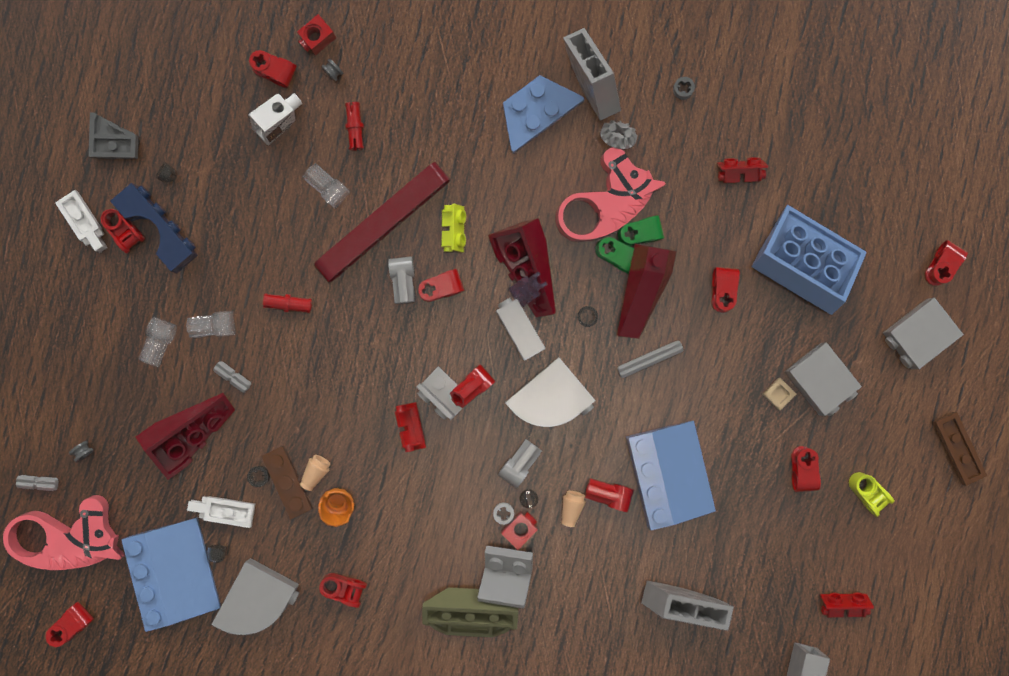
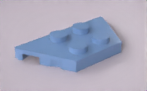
[503,75,584,154]

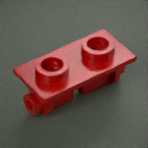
[717,157,768,183]
[394,402,426,452]
[820,592,874,618]

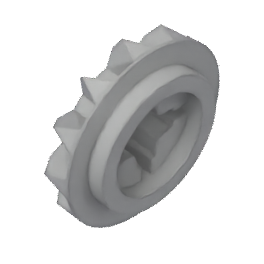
[600,120,638,149]

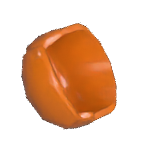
[318,488,354,527]

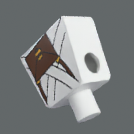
[249,93,302,145]

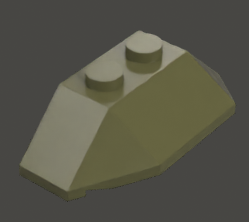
[422,587,518,637]

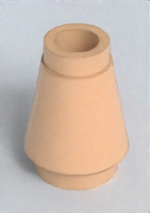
[300,455,330,491]
[561,490,586,527]

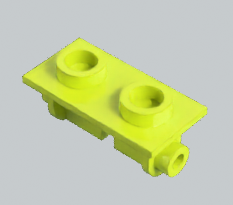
[441,203,466,253]

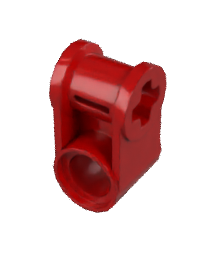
[249,50,297,88]
[100,209,145,254]
[925,240,968,286]
[711,267,740,313]
[418,269,465,302]
[791,446,821,492]
[319,573,367,608]
[45,602,94,647]

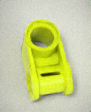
[849,472,895,517]

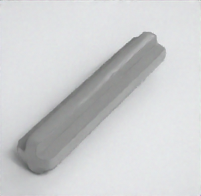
[617,340,684,378]

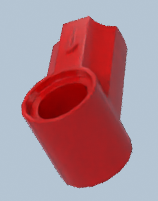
[450,364,496,408]
[585,478,634,512]

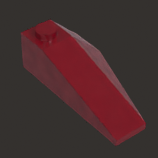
[488,218,556,317]
[617,244,677,339]
[135,393,235,480]

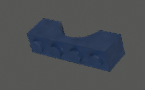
[110,183,198,273]

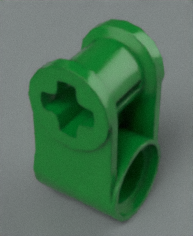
[617,215,664,246]
[595,237,634,274]

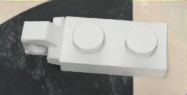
[55,190,107,253]
[187,496,255,528]

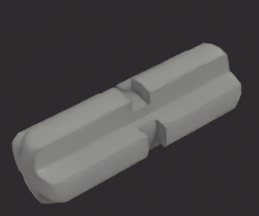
[213,361,251,392]
[16,475,59,491]

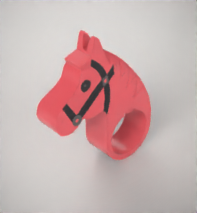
[556,147,666,242]
[3,495,125,570]

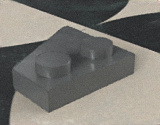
[89,112,139,159]

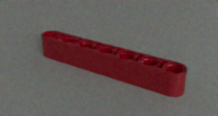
[314,162,451,283]

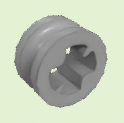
[493,502,514,525]

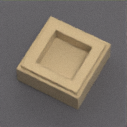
[763,378,796,410]

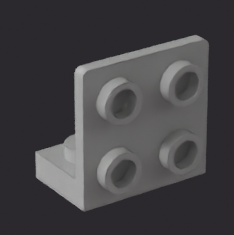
[417,366,462,420]
[478,546,533,608]

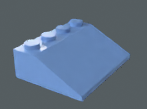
[752,205,867,315]
[626,420,716,530]
[122,517,221,632]

